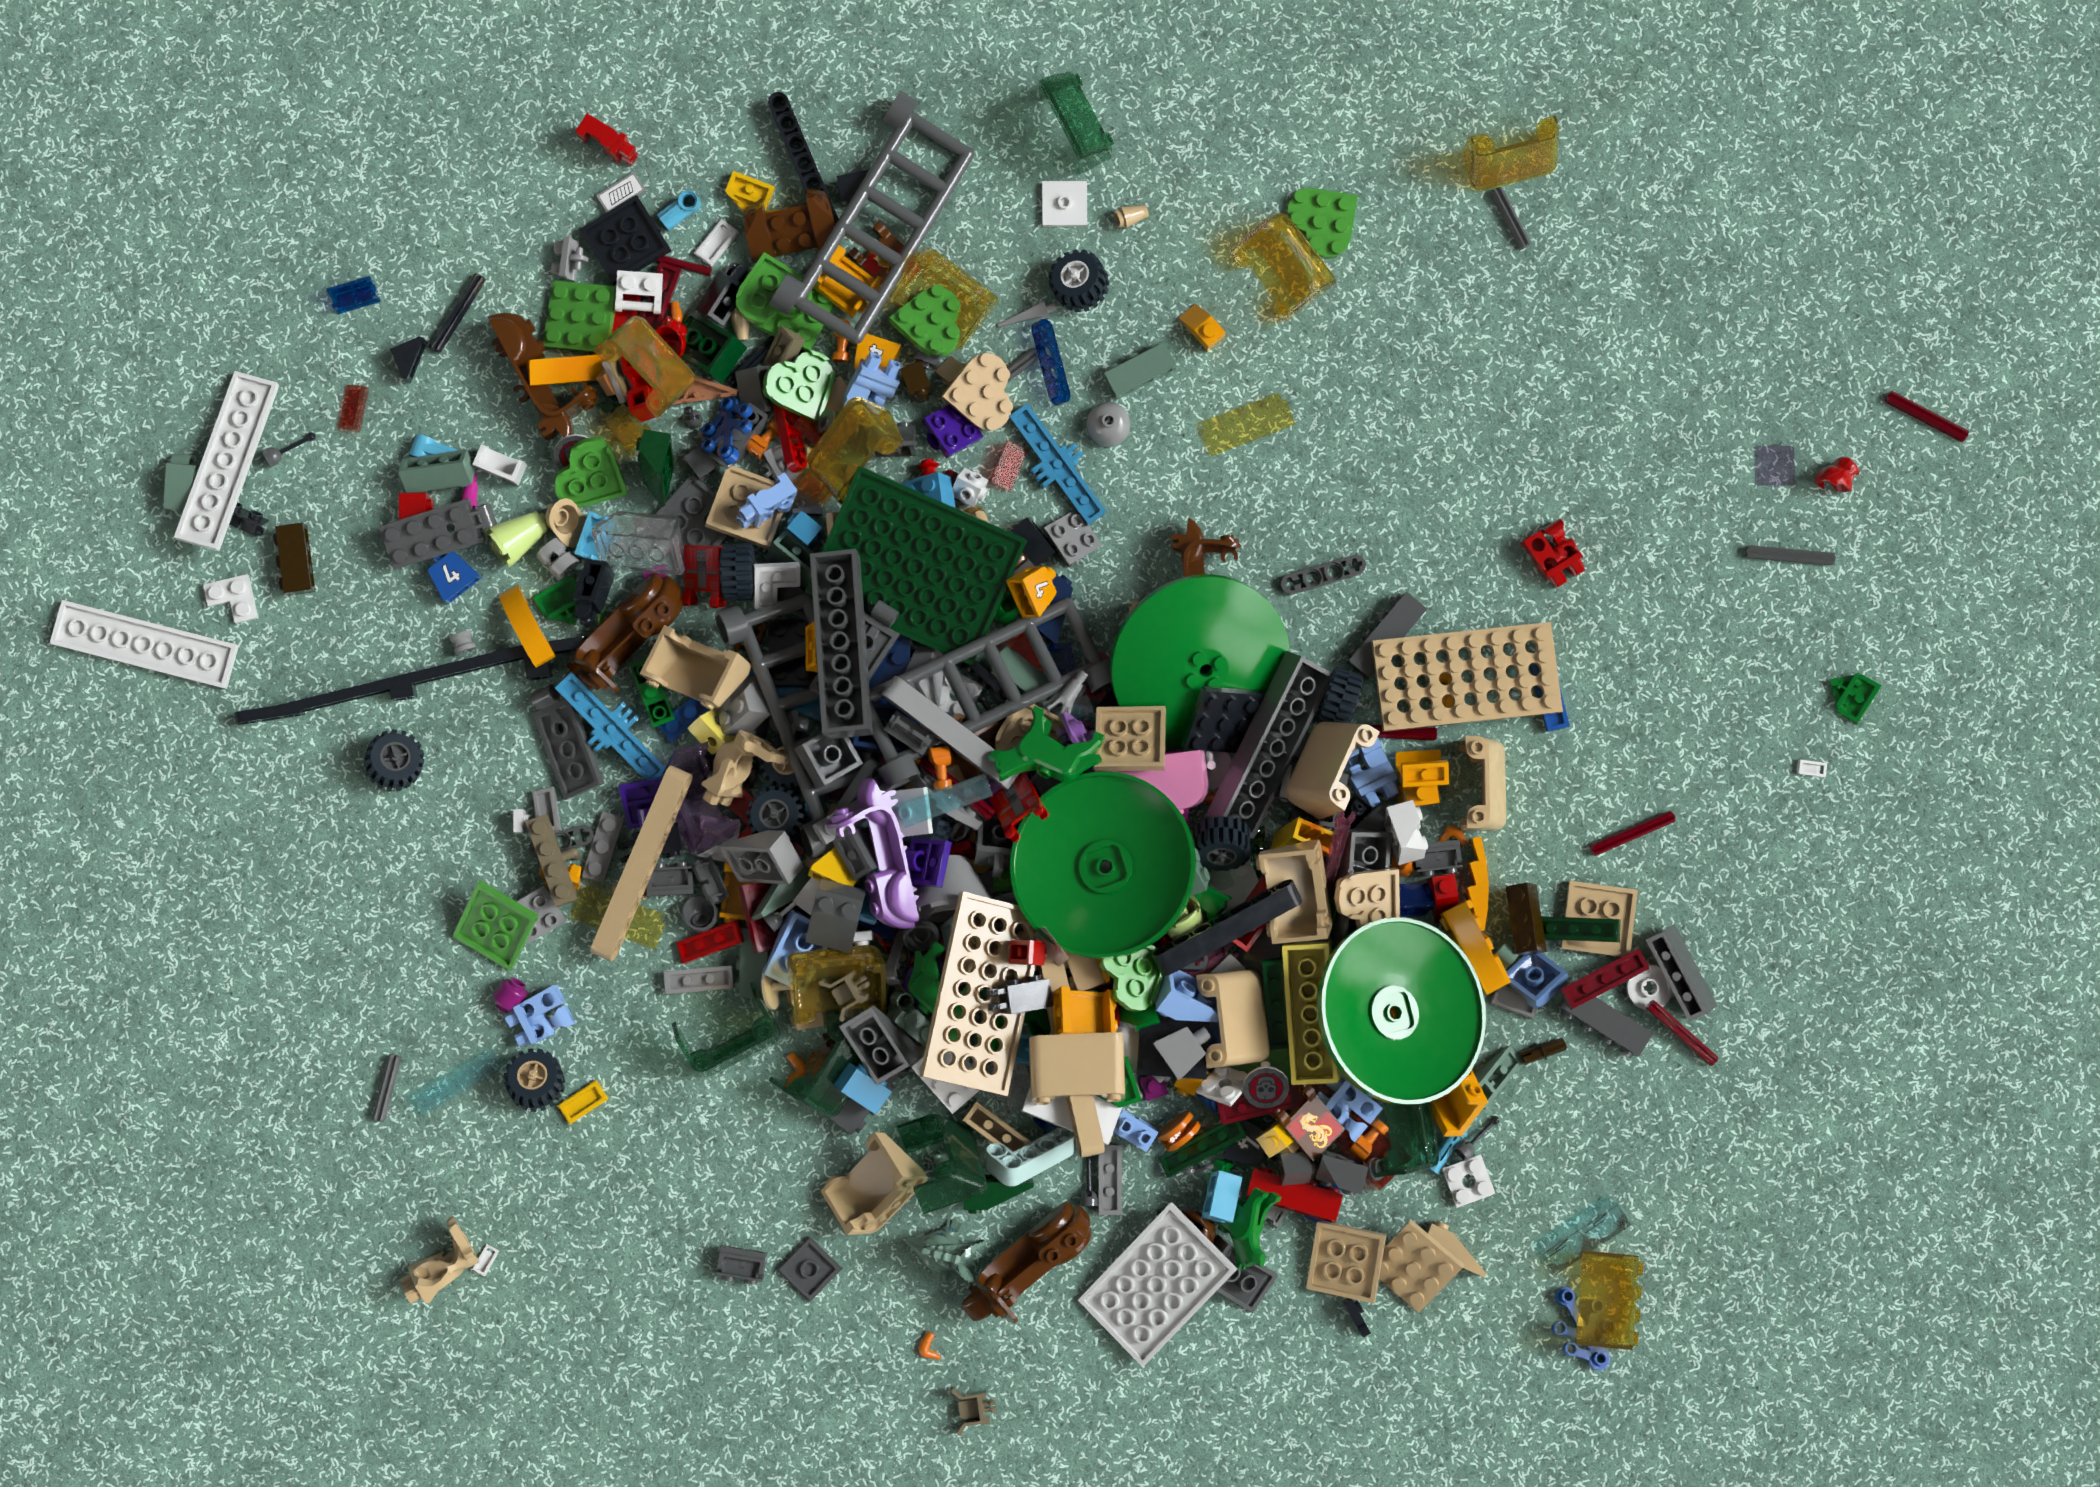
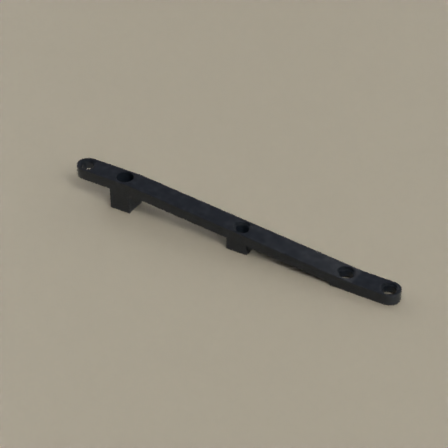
[234,636,588,725]

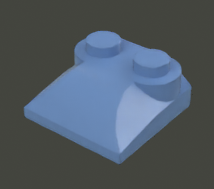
[1507,953,1568,1008]

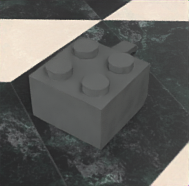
[974,813,1019,878]

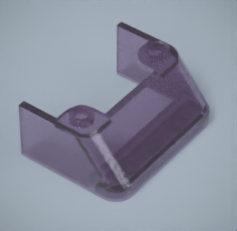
[662,742,740,856]

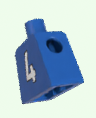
[428,551,482,604]

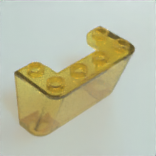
[1576,1250,1644,1351]

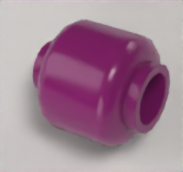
[493,977,527,1013]

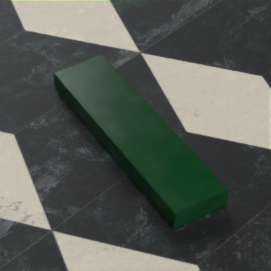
[1542,916,1621,943]
[1261,957,1289,1050]
[1158,1120,1249,1178]

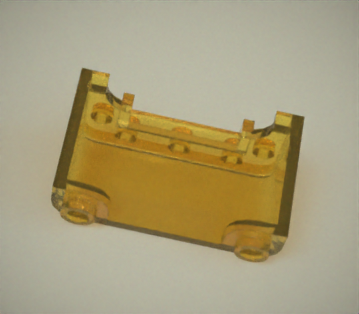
[1461,115,1559,191]
[1230,213,1336,322]
[889,248,1000,350]
[594,316,695,418]
[807,397,903,505]
[787,945,886,1025]

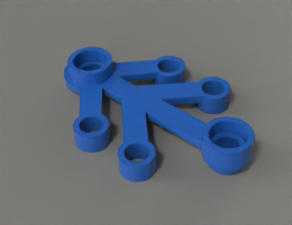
[701,396,753,465]
[1551,1287,1615,1370]

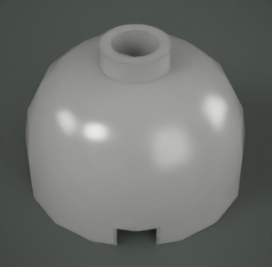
[1086,402,1131,448]

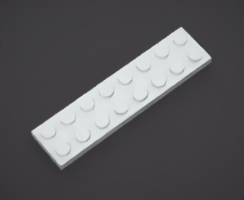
[174,371,279,551]
[50,600,239,689]

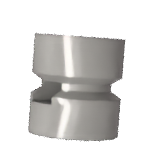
[536,538,579,581]

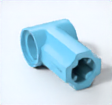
[657,190,701,231]
[409,434,458,457]

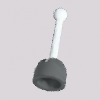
[763,902,796,932]

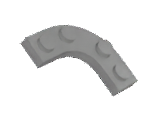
[912,764,982,830]

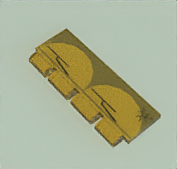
[1202,393,1296,456]
[570,885,666,949]

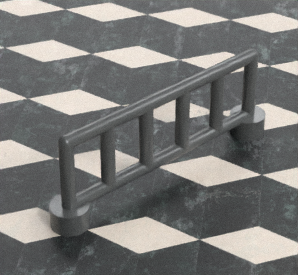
[769,90,974,344]
[715,593,884,860]
[870,598,1112,791]

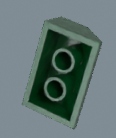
[636,429,674,506]

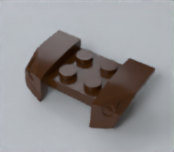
[744,189,840,263]

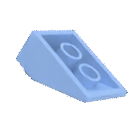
[763,908,827,993]
[1155,970,1219,1022]

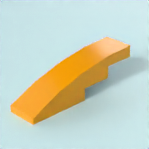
[1465,836,1489,931]

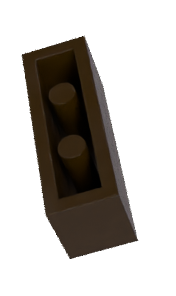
[273,523,316,596]
[1506,882,1547,956]

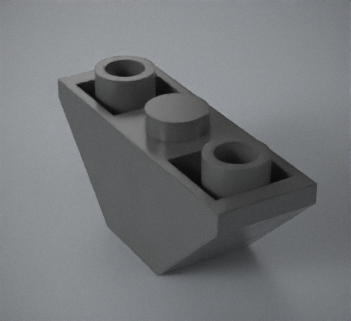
[708,403,768,469]

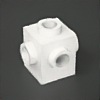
[953,468,989,507]

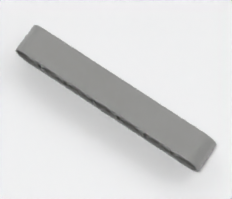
[881,676,1020,790]

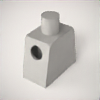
[1152,1026,1212,1080]

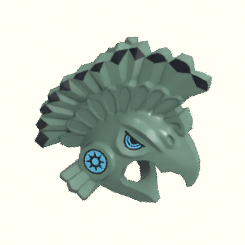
[905,1219,985,1284]

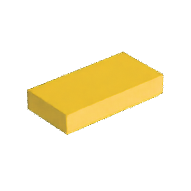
[557,1080,609,1124]

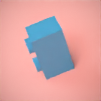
[787,510,825,550]
[834,1062,892,1114]

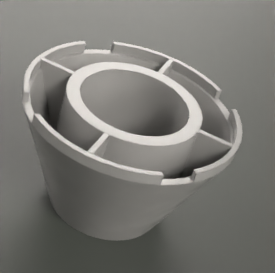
[913,855,991,928]

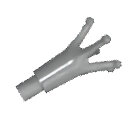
[1042,670,1088,719]

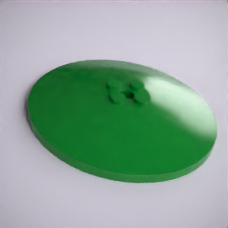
[1110,574,1290,751]
[1010,772,1196,959]
[1317,917,1486,1105]

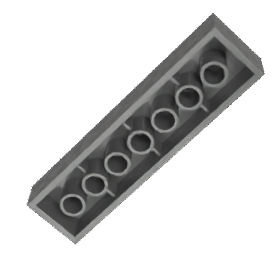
[810,549,873,739]
[1206,651,1333,839]

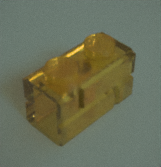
[604,404,651,458]

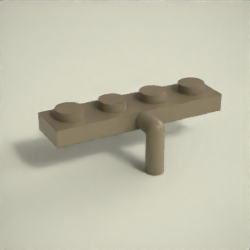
[525,814,581,908]

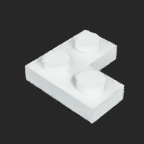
[753,562,800,609]
[203,574,259,624]

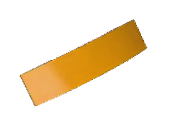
[498,585,556,667]

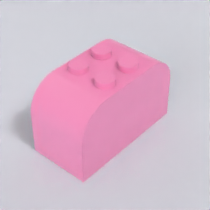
[1110,750,1209,814]

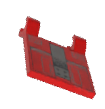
[681,544,726,608]
[989,772,1049,843]

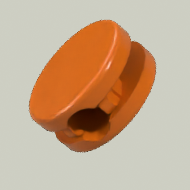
[1157,1110,1201,1152]

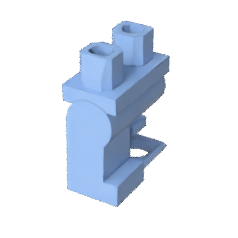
[842,352,901,419]
[736,472,798,529]
[1344,738,1399,807]
[505,985,576,1046]
[1317,1078,1383,1142]
[1113,1108,1159,1152]

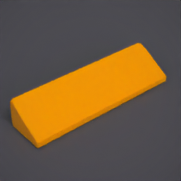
[526,353,614,386]

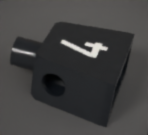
[1222,1120,1279,1165]

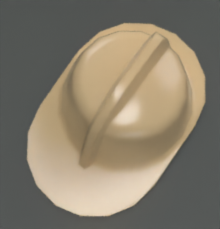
[545,498,586,548]

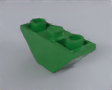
[629,657,675,728]

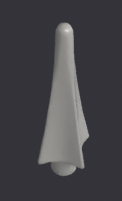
[997,300,1057,328]

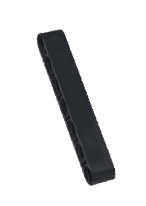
[768,92,839,223]
[1151,879,1303,976]

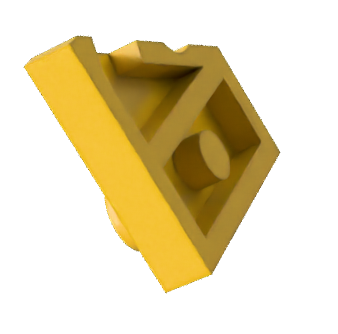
[725,171,776,213]

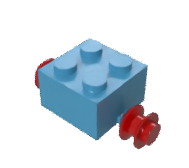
[900,459,955,507]

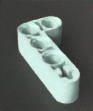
[986,1127,1075,1186]

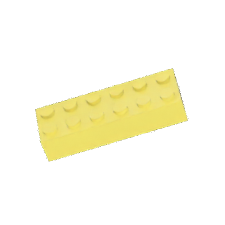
[1282,940,1340,1085]

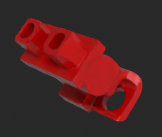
[575,113,638,166]
[1520,519,1585,588]

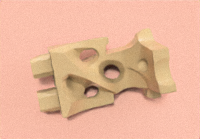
[702,730,788,806]
[399,1216,479,1304]

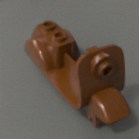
[488,313,598,441]
[1170,518,1242,670]
[563,573,683,695]
[962,1201,1092,1324]

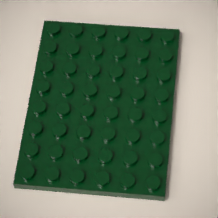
[805,465,1028,666]

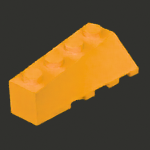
[1439,900,1511,995]

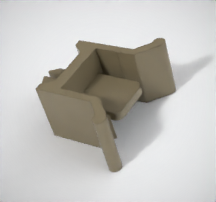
[819,970,870,1022]
[951,1386,997,1436]

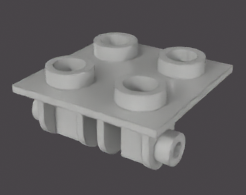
[1044,509,1102,567]
[516,885,567,944]

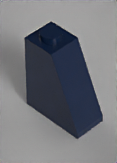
[1021,574,1073,646]

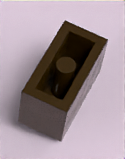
[900,361,932,404]

